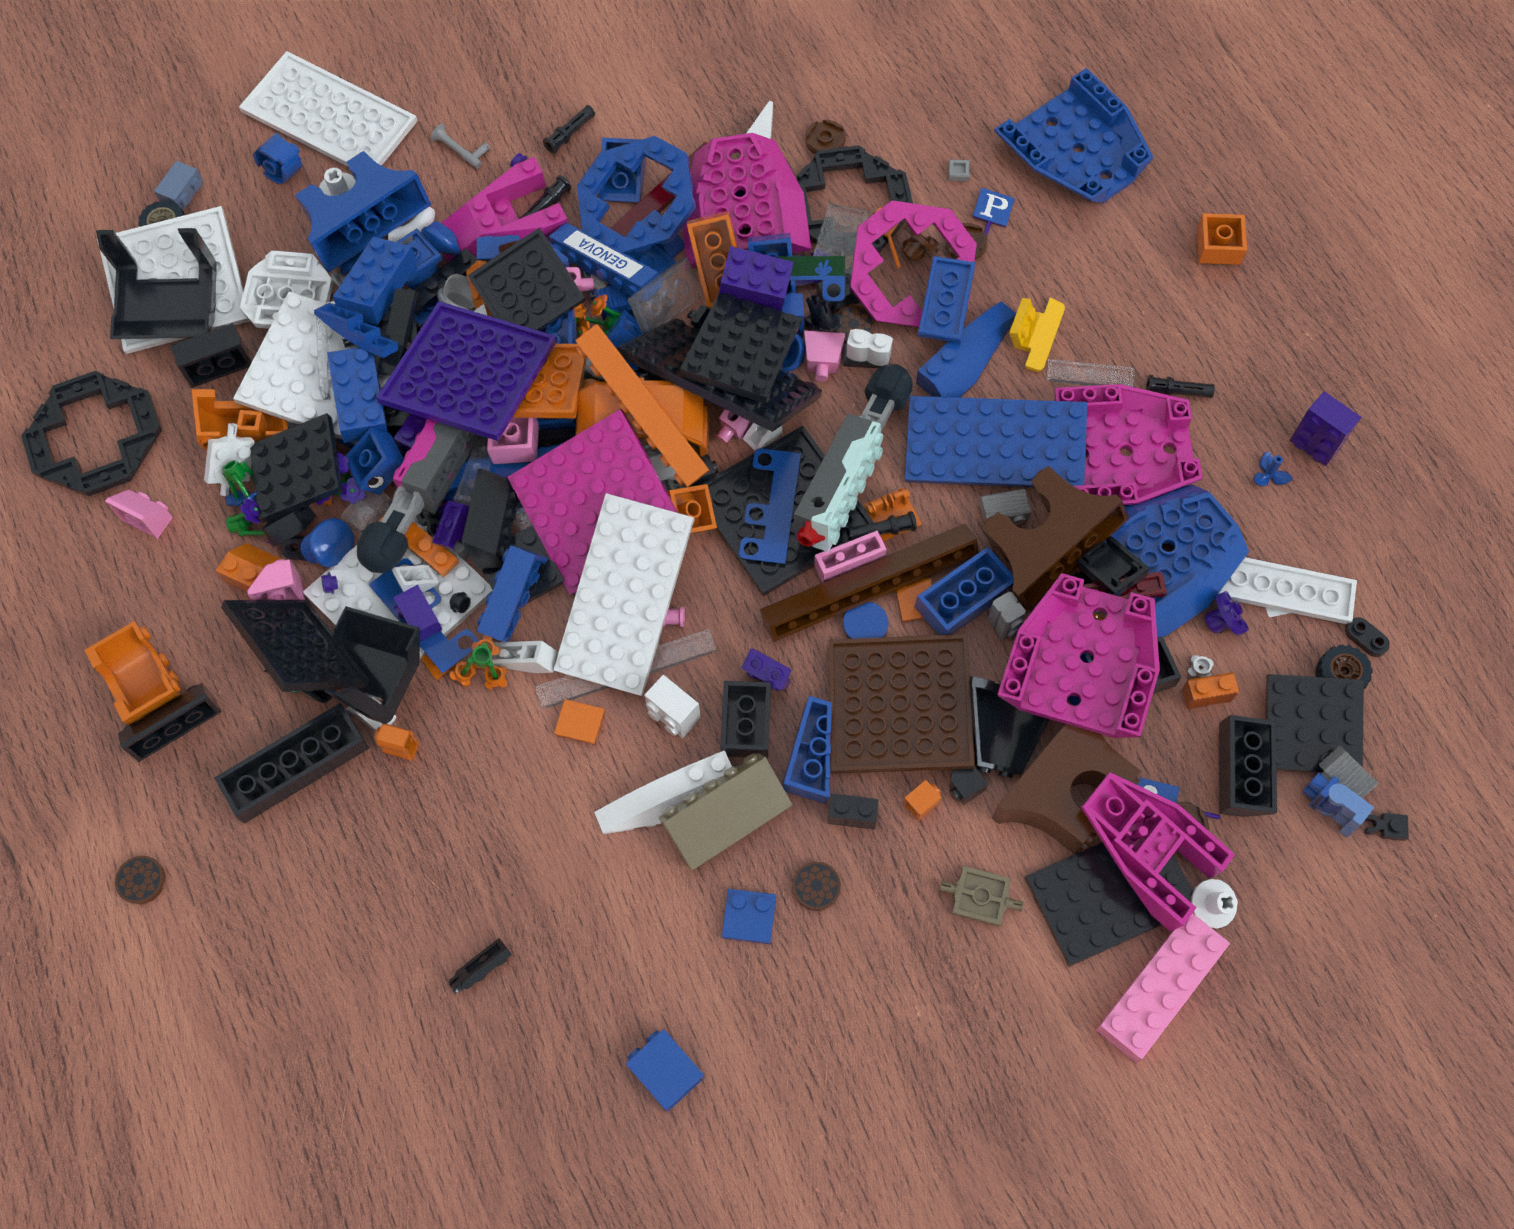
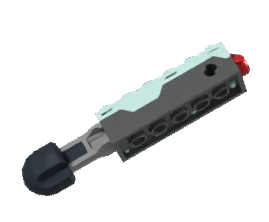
[794,364,913,552]

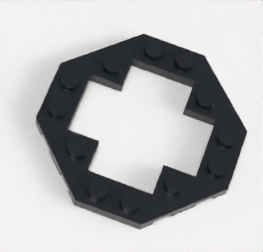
[796,145,913,257]
[21,371,162,496]

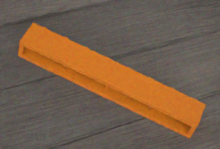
[575,324,710,487]

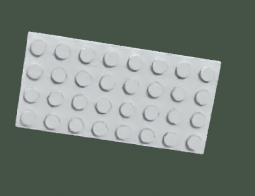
[239,51,418,167]
[554,493,694,696]

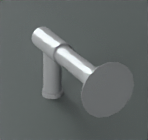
[431,124,490,169]

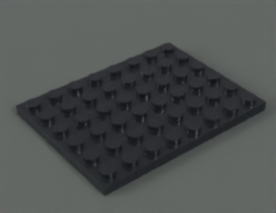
[617,318,822,432]

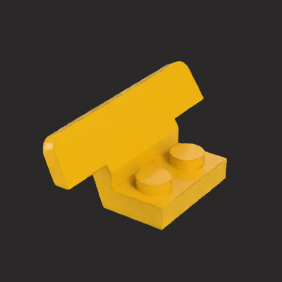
[1009,297,1065,372]

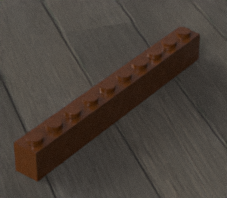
[760,524,979,642]

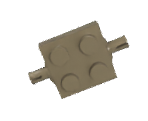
[940,866,1023,927]

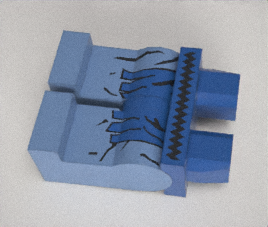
[1302,773,1375,837]

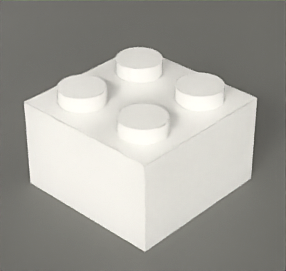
[644,675,701,739]

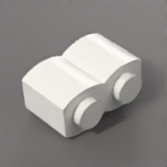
[846,329,893,366]

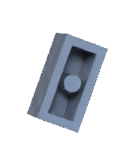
[154,160,204,210]

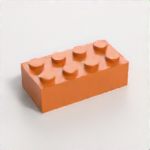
[687,211,738,308]

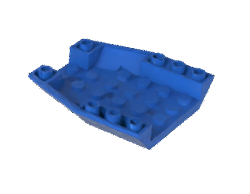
[994,68,1153,203]
[1105,485,1249,638]

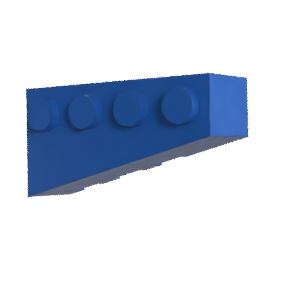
[477,545,548,642]

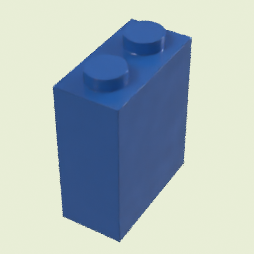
[626,1029,705,1113]

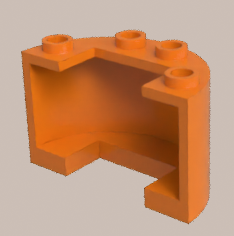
[191,389,288,451]
[84,621,181,725]

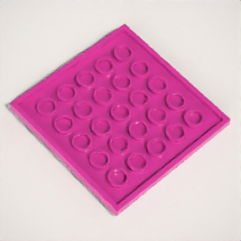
[508,409,678,595]

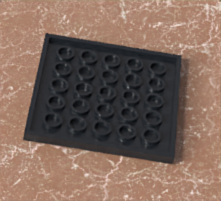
[698,426,873,596]

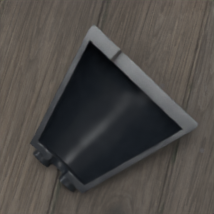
[969,676,1049,778]

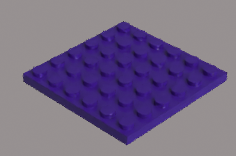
[376,301,557,441]

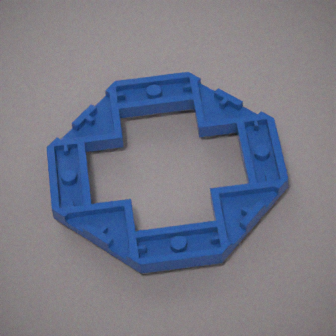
[577,136,696,254]

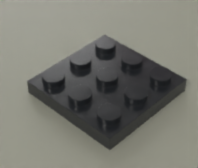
[482,525,565,603]

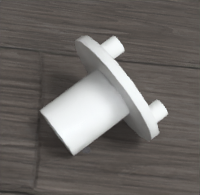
[319,168,356,196]
[1191,879,1238,928]

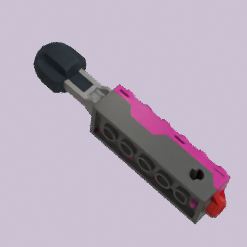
[357,419,480,573]

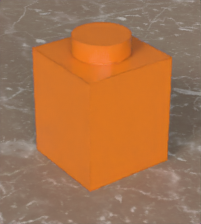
[237,410,268,442]
[903,780,942,821]

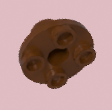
[901,224,939,261]

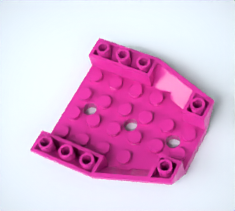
[683,133,811,269]
[1054,384,1203,505]
[998,573,1160,738]

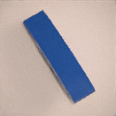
[314,303,398,358]

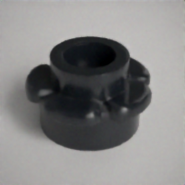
[449,592,471,613]

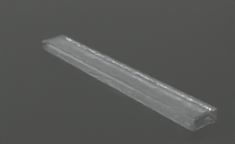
[535,629,717,710]

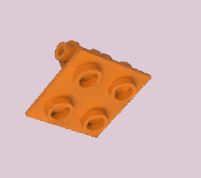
[863,488,922,541]

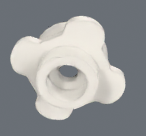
[1188,655,1214,677]

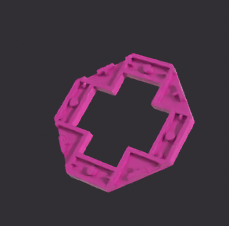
[849,201,977,327]

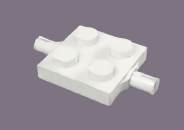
[204,423,254,496]

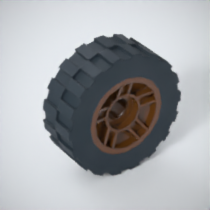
[1315,645,1373,689]

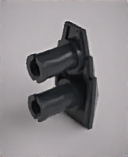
[804,295,841,332]

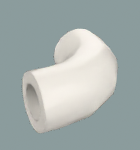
[388,207,435,242]

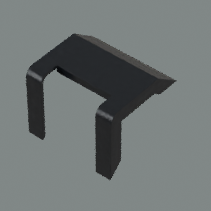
[96,228,217,339]
[264,606,420,724]

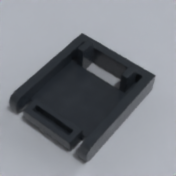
[1076,536,1149,596]

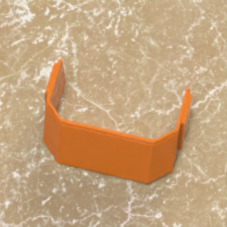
[576,377,709,456]

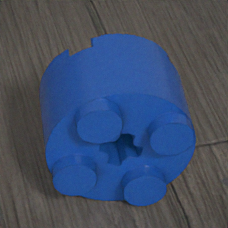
[253,133,303,184]

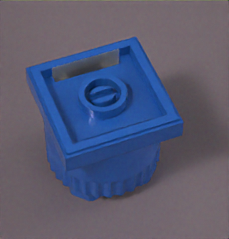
[397,228,443,290]

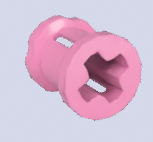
[663,607,685,627]

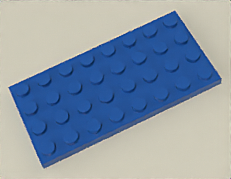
[905,396,1087,488]

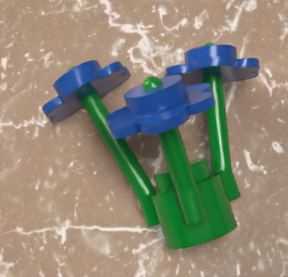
[222,460,257,507]

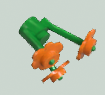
[577,294,621,338]

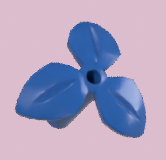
[1253,451,1293,486]

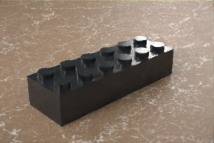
[214,703,369,824]

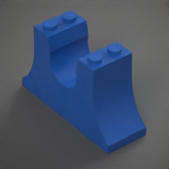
[294,151,432,273]

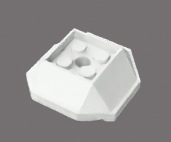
[240,250,334,329]

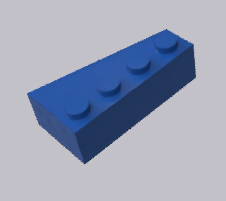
[782,696,832,804]

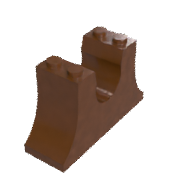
[981,466,1129,612]
[992,724,1141,854]

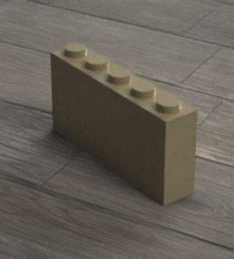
[658,753,793,870]

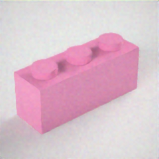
[814,531,887,583]

